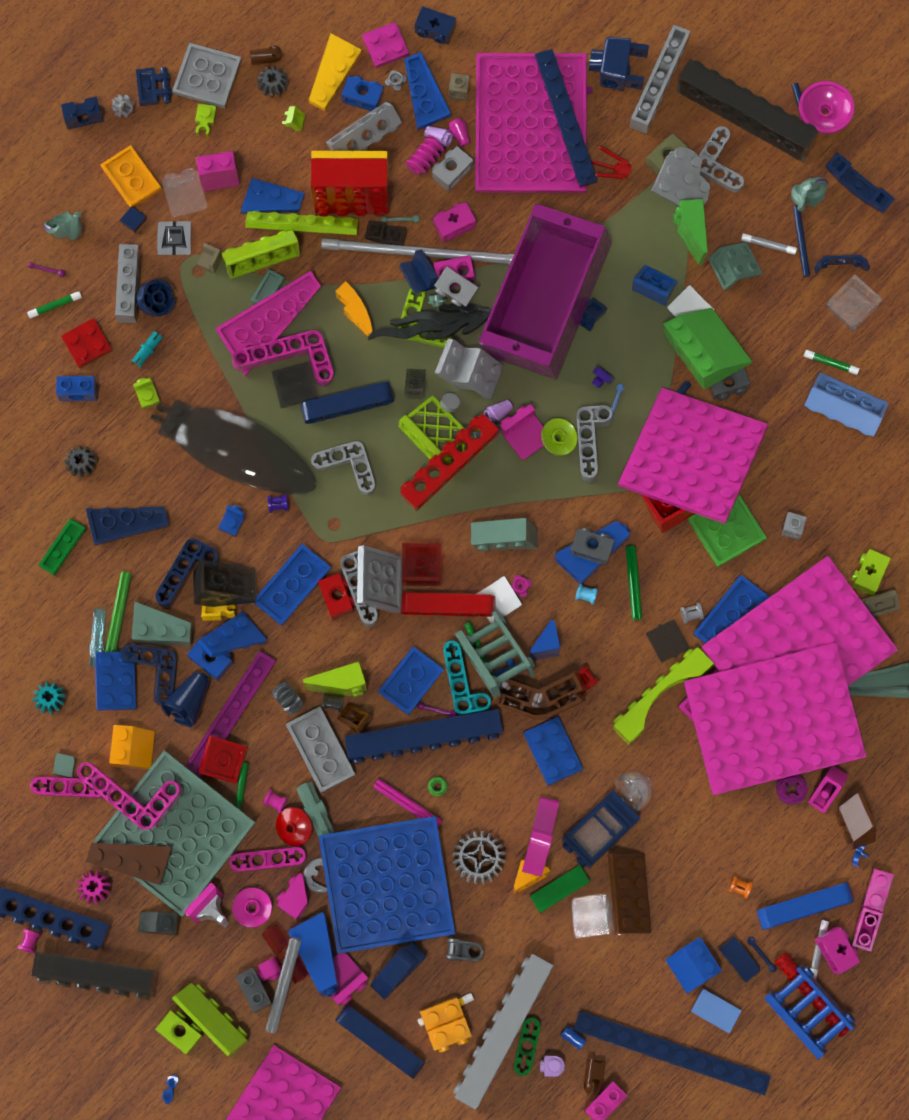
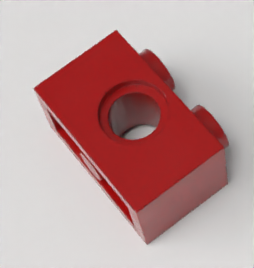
[318,573,355,620]

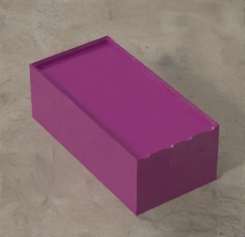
[479,203,612,380]

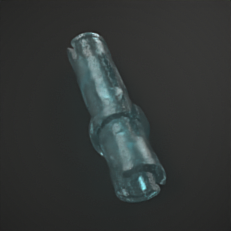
[88,609,106,668]

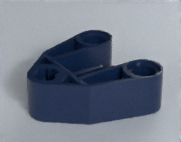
[370,942,427,1000]

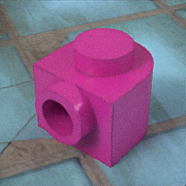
[257,957,282,982]

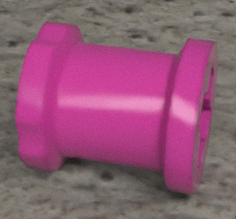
[263,789,288,813]
[17,929,40,954]

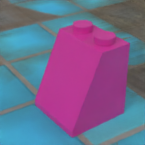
[196,150,240,192]

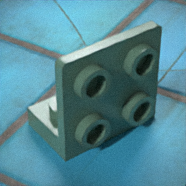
[708,242,762,290]

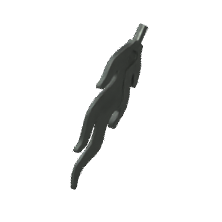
[368,303,492,340]

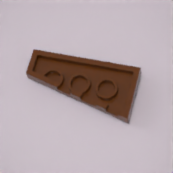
[86,843,173,885]

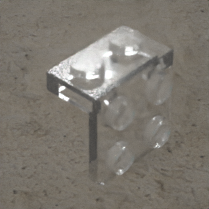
[162,168,207,217]
[572,894,621,938]

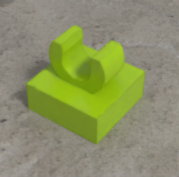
[282,106,305,131]

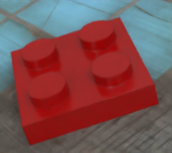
[61,318,112,369]
[198,735,247,784]

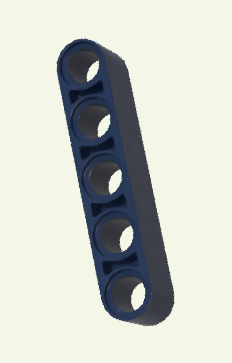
[300,382,395,424]
[335,1005,425,1079]

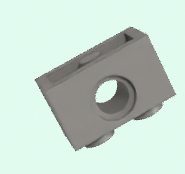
[432,146,473,193]
[434,267,478,307]

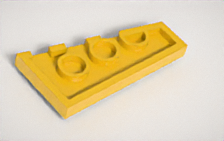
[309,33,362,111]

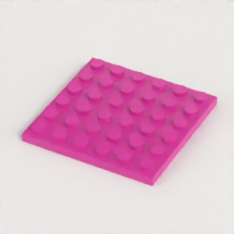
[618,387,768,525]

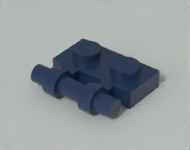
[136,67,172,106]

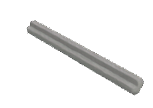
[266,937,301,1033]

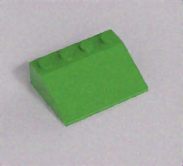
[663,308,752,390]

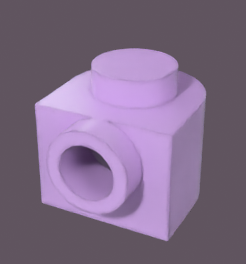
[540,1056,565,1077]

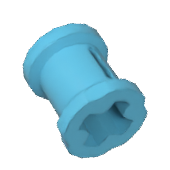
[575,584,598,605]

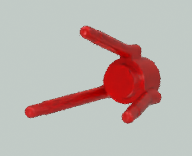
[591,146,631,180]

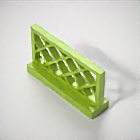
[398,395,483,465]

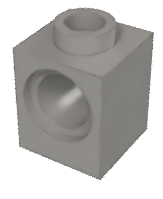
[781,512,807,540]

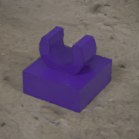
[592,366,615,388]

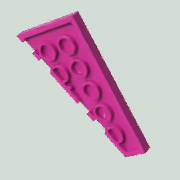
[215,271,321,377]

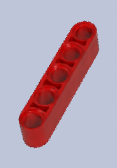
[401,593,496,617]

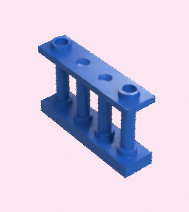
[764,964,856,1060]

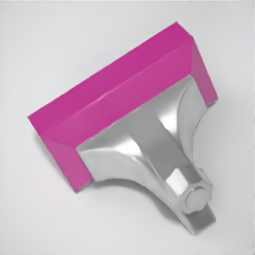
[184,883,229,927]

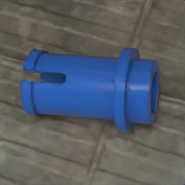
[560,1026,587,1050]

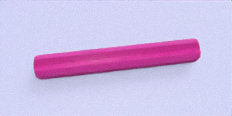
[374,779,442,828]

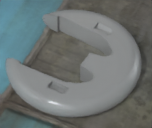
[303,858,327,893]

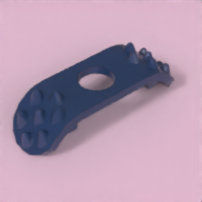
[814,254,870,274]

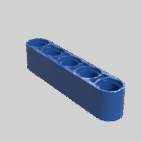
[756,882,854,930]

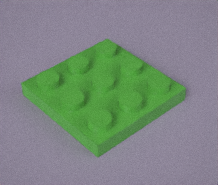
[687,494,767,568]

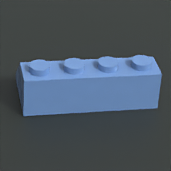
[804,372,889,437]

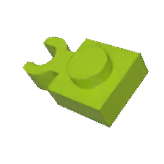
[195,104,217,137]

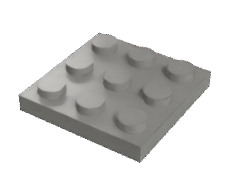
[172,43,242,109]
[357,545,403,613]

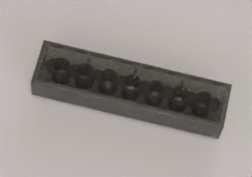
[676,59,819,163]

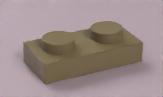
[861,590,900,617]

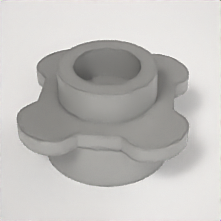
[385,70,407,91]

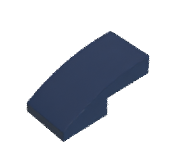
[719,936,761,983]

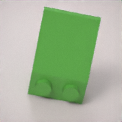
[673,199,708,265]

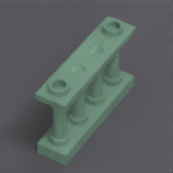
[455,611,535,698]

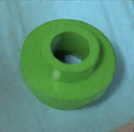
[428,777,447,797]

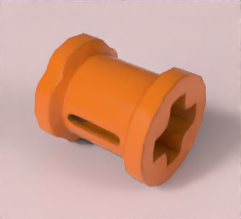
[728,876,753,899]

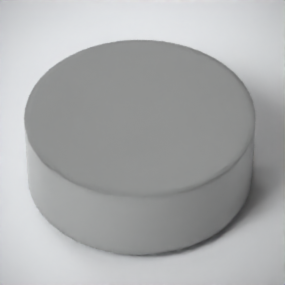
[440,393,460,412]

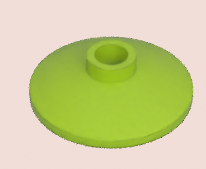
[541,418,577,456]

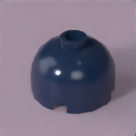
[136,279,175,317]

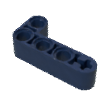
[155,538,220,609]

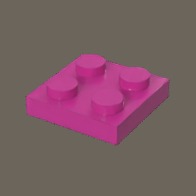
[362,22,409,69]

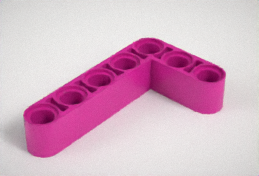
[232,330,333,387]
[77,762,183,830]
[522,797,560,877]

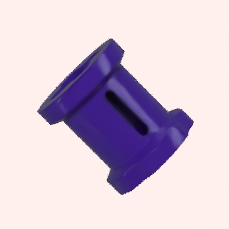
[268,494,288,513]

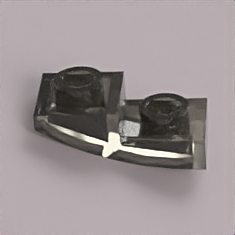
[365,221,407,246]

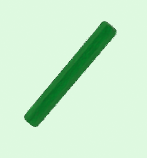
[625,545,642,621]

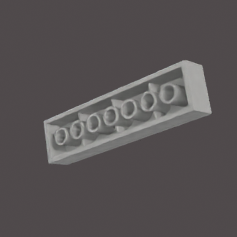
[453,954,553,1111]

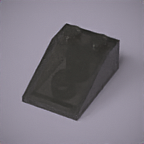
[193,560,256,607]

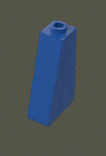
[554,521,630,585]
[288,912,340,997]

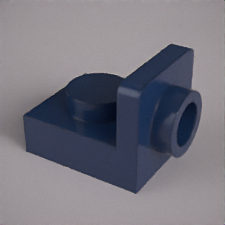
[580,298,608,331]

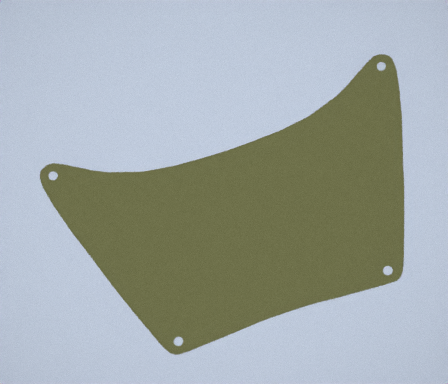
[180,181,688,542]

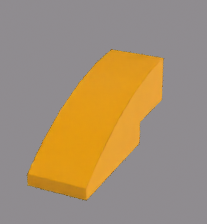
[335,281,373,336]

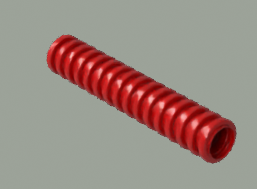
[774,952,850,1037]

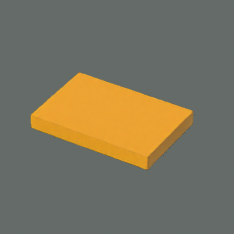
[100,145,162,208]

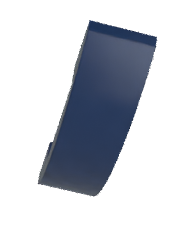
[826,152,895,213]

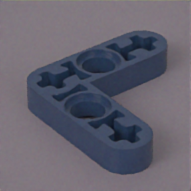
[119,644,176,706]

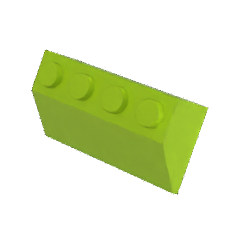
[221,230,300,279]
[172,983,248,1058]

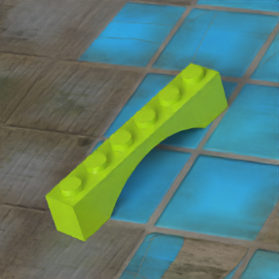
[613,647,714,745]

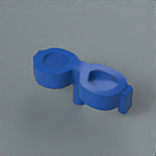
[852,845,868,868]
[162,1074,179,1105]

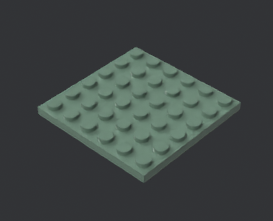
[92,750,256,917]

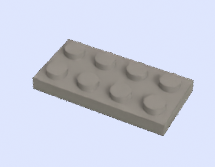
[286,707,356,794]

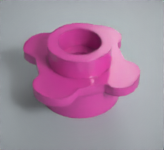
[510,575,532,597]

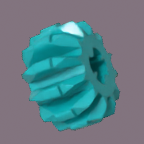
[32,681,66,715]

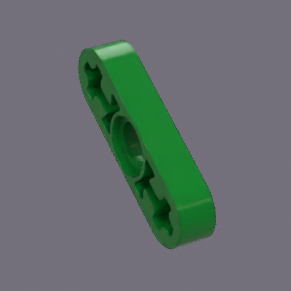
[514,1018,541,1076]

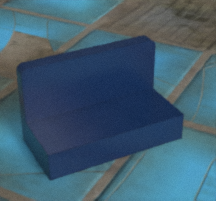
[399,249,438,294]

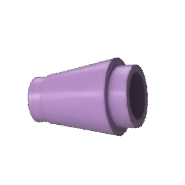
[424,126,453,147]
[484,400,513,423]

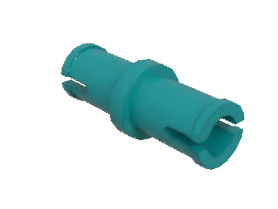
[131,331,163,368]

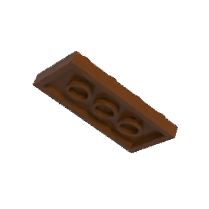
[608,854,651,934]

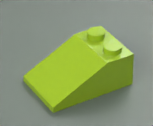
[303,662,367,698]

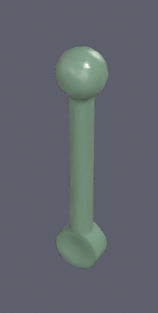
[381,215,420,223]

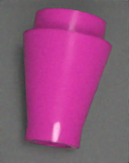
[448,118,471,147]

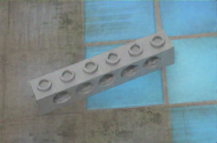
[630,25,691,134]

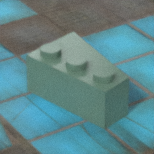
[471,518,538,551]
[132,602,193,647]

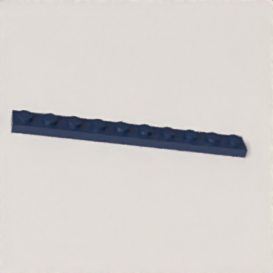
[573,1011,771,1096]

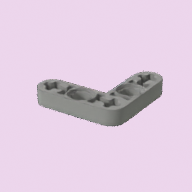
[699,126,744,193]
[311,441,376,495]

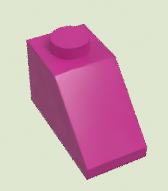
[808,766,849,813]

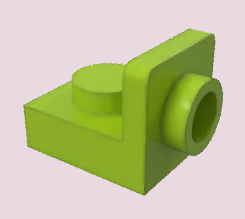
[133,378,160,410]

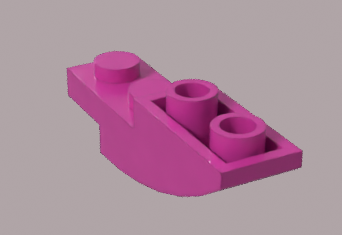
[852,868,894,952]

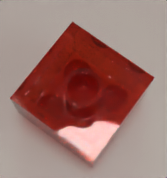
[402,543,441,586]

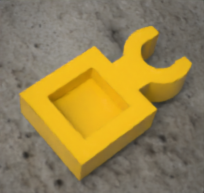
[201,600,236,621]

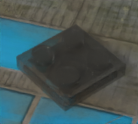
[272,362,317,409]

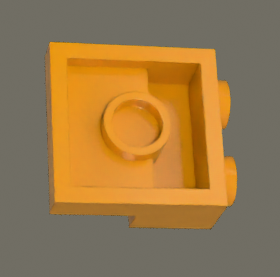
[419,996,472,1052]

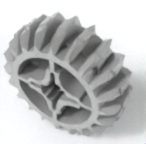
[453,831,506,885]

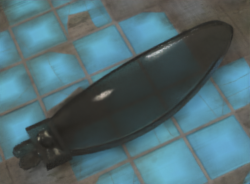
[150,400,317,495]

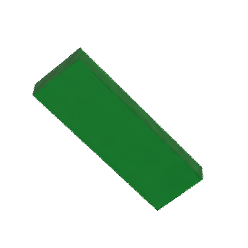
[38,518,87,576]
[530,865,590,913]

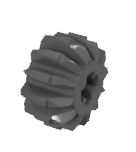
[257,65,288,98]
[64,445,97,478]
[272,682,304,715]

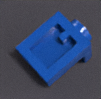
[218,505,246,537]

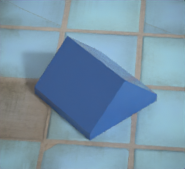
[632,265,678,306]
[529,619,560,661]

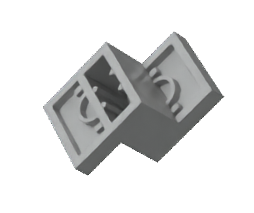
[435,339,504,399]

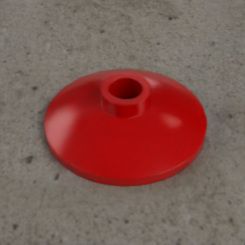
[276,807,313,846]

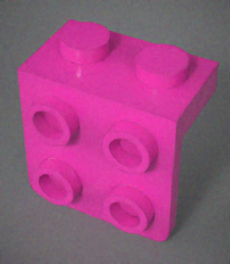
[500,404,544,460]
[331,953,369,1006]

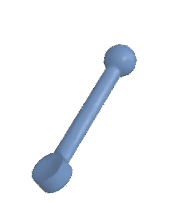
[607,384,625,419]

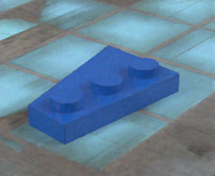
[241,178,305,214]

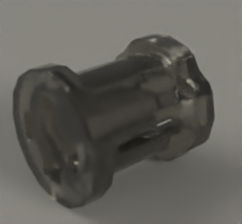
[322,693,344,713]

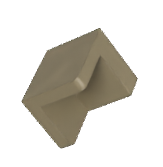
[197,243,222,274]

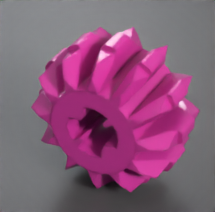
[77,871,111,904]

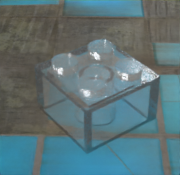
[827,275,883,332]

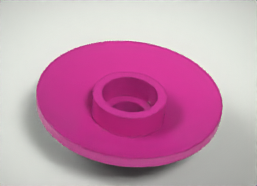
[232,888,272,928]

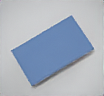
[691,989,742,1034]

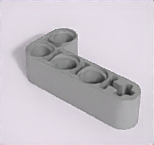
[577,405,613,483]
[340,551,378,628]

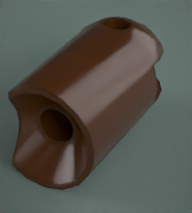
[250,45,282,65]
[584,1059,606,1096]

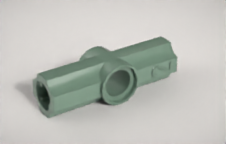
[296,782,335,838]

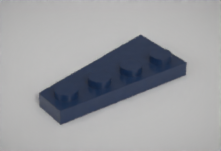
[85,507,169,546]

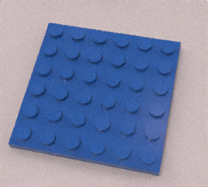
[319,816,455,954]

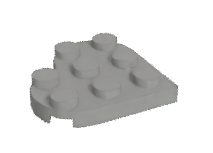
[651,147,710,206]

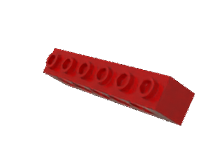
[400,414,499,512]

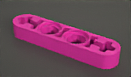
[30,777,106,799]
[229,847,306,872]

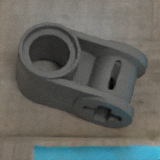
[445,939,484,962]

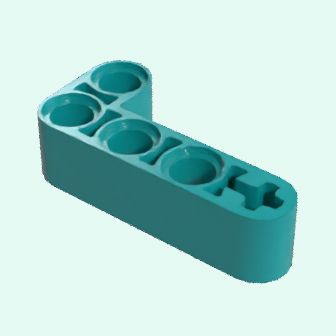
[443,641,491,716]

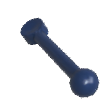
[747,937,777,972]

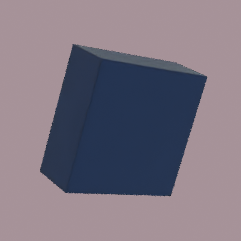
[120,206,147,233]

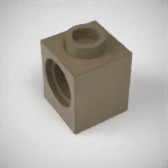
[449,73,470,101]

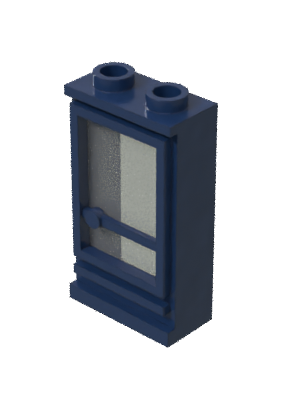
[562,790,640,869]

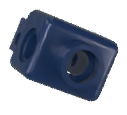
[589,37,649,91]

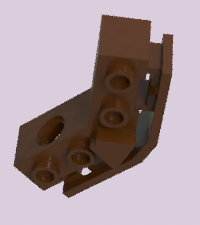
[497,672,587,719]

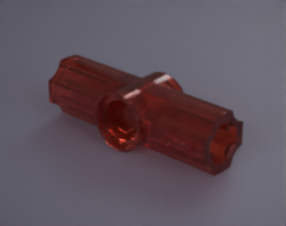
[262,925,309,985]

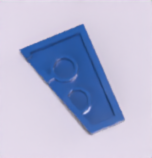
[198,612,267,657]

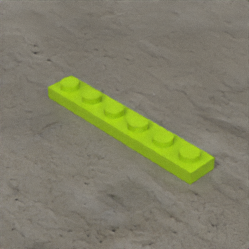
[245,211,358,235]

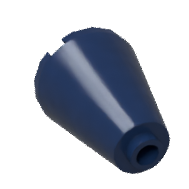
[161,672,210,728]

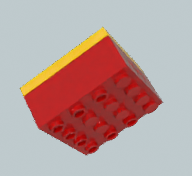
[311,151,390,217]

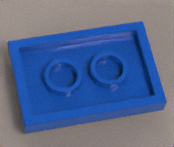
[378,646,444,716]
[94,652,136,711]
[523,717,583,786]

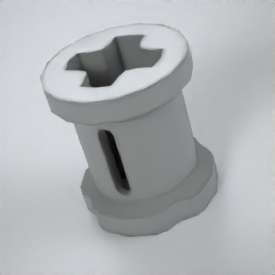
[680,602,704,624]

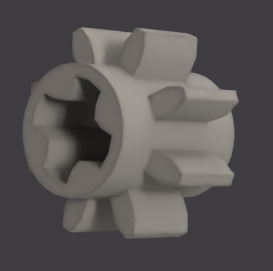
[111,94,135,118]

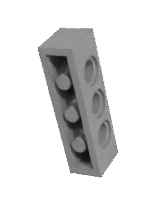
[326,101,402,151]
[115,244,141,323]

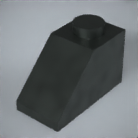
[138,912,180,936]

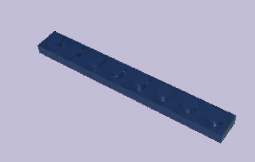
[535,49,597,188]

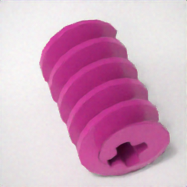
[405,135,445,175]

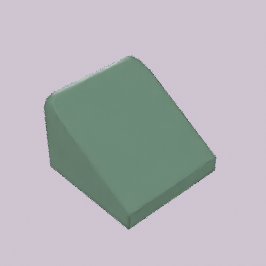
[53,753,77,778]

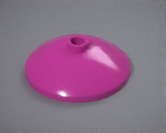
[798,81,854,134]

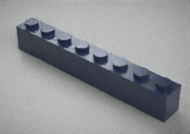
[345,709,503,764]

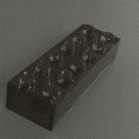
[31,952,159,1000]

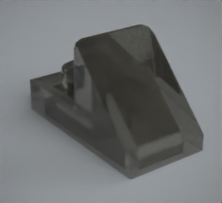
[404,369,426,399]

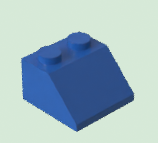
[665,937,722,994]

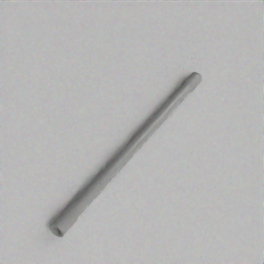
[321,238,514,265]

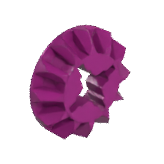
[776,775,808,805]

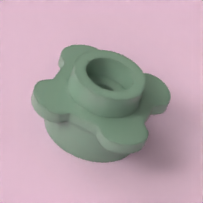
[427,294,446,307]

